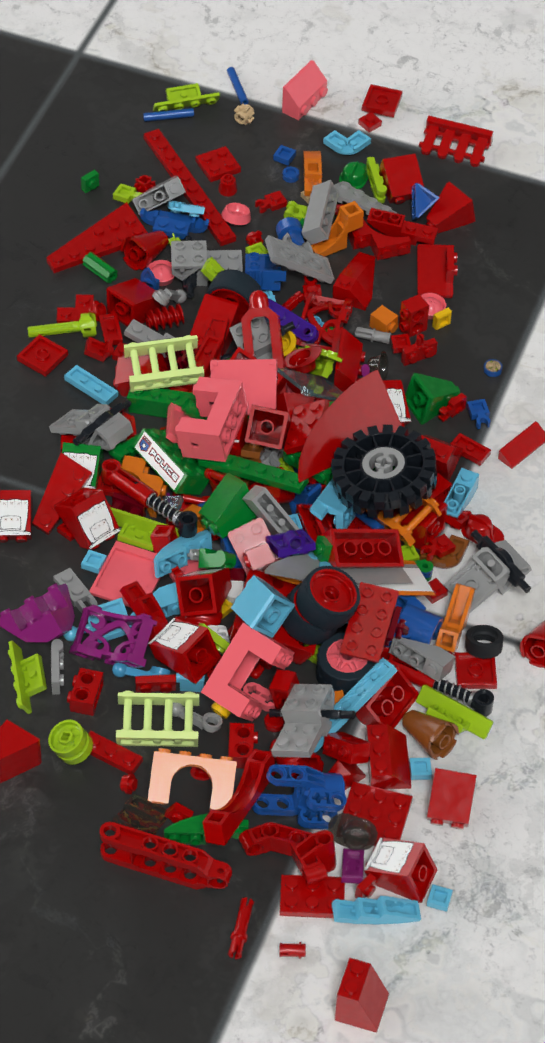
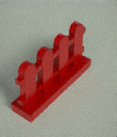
[419,115,493,167]

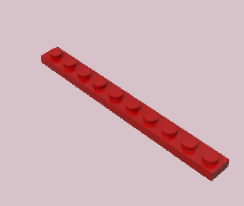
[143,128,236,246]

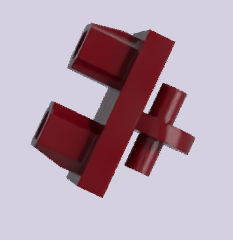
[111,492,146,517]
[384,606,409,646]

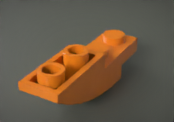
[303,151,322,196]

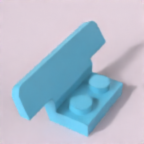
[310,478,355,529]

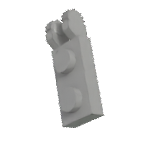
[53,568,98,613]
[51,639,64,695]

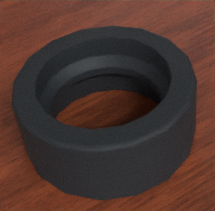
[465,625,504,659]

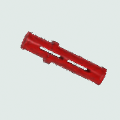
[228,897,254,959]

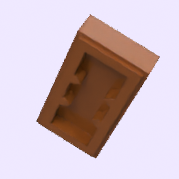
[241,442,266,459]

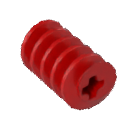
[145,304,184,331]

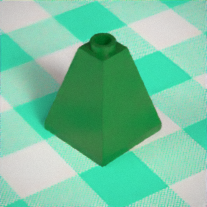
[405,373,460,425]

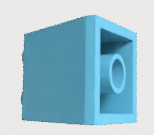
[231,575,295,638]

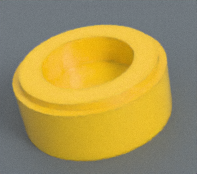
[211,702,231,719]

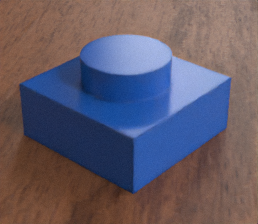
[273,145,296,166]

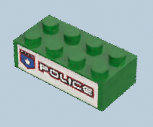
[132,428,209,495]

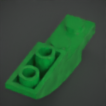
[164,814,249,846]

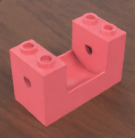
[175,376,249,462]
[201,623,295,722]

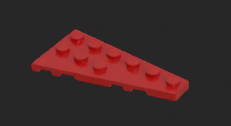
[46,202,148,273]

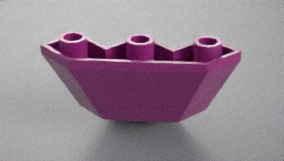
[0,583,75,642]

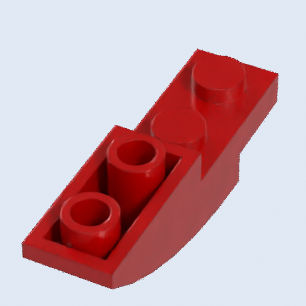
[367,208,438,246]
[120,581,168,642]

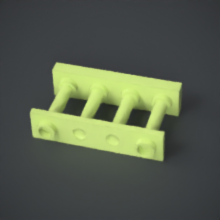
[124,335,204,392]
[116,691,199,747]

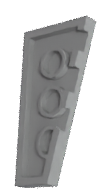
[335,181,397,215]

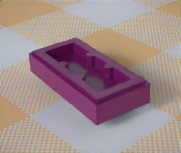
[341,849,364,884]

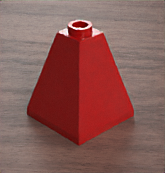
[426,181,476,234]

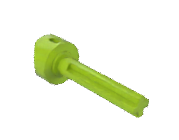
[28,313,97,338]

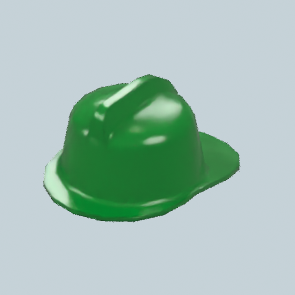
[339,161,368,189]

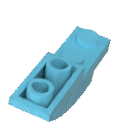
[154,530,212,578]

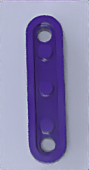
[265,299,319,344]

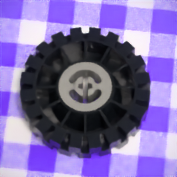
[331,425,437,518]

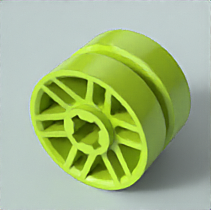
[48,720,93,765]

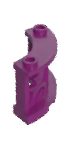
[69,605,157,668]

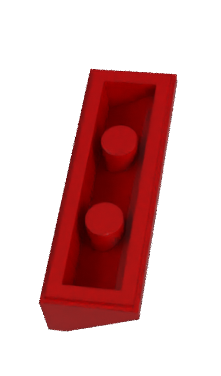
[498,421,545,469]

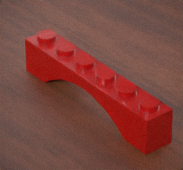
[203,749,276,846]

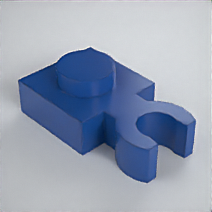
[466,399,490,429]

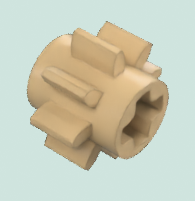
[234,103,255,125]

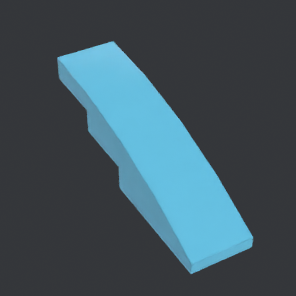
[331,896,421,924]

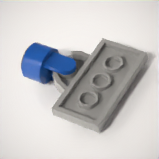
[265,217,335,284]

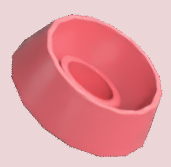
[221,202,251,225]
[147,260,175,286]
[421,293,446,320]

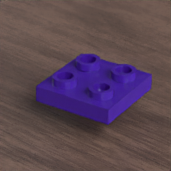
[266,529,316,558]

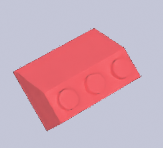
[282,60,328,120]

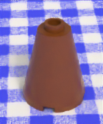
[402,710,459,760]

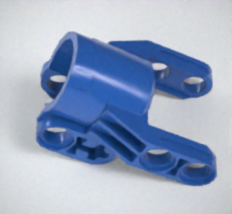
[384,595,443,647]
[252,764,347,829]

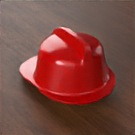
[284,346,322,375]
[461,514,504,544]

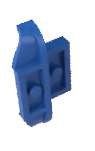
[140,208,210,239]

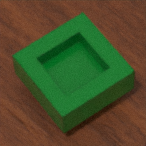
[81,170,99,193]
[313,536,333,562]

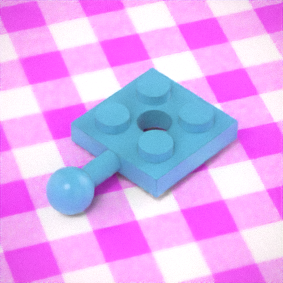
[63,598,132,643]

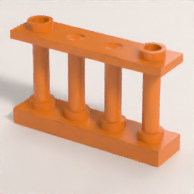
[365,498,442,547]

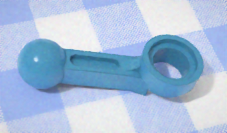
[112,662,171,678]

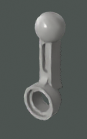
[152,288,187,306]
[172,703,223,733]

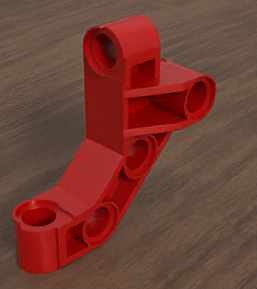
[239,822,337,885]

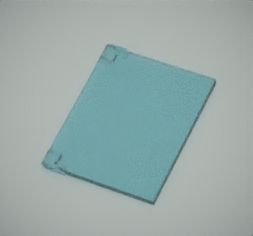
[277,368,343,401]

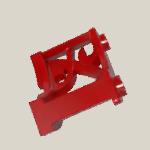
[296,291,355,353]

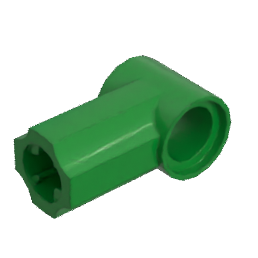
[108,434,139,464]

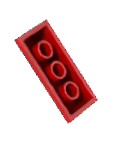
[320,529,404,568]

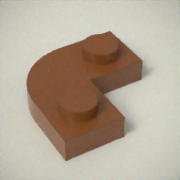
[420,535,469,568]

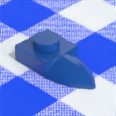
[140,267,160,291]

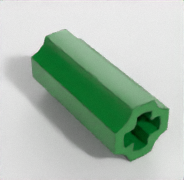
[83,252,118,284]

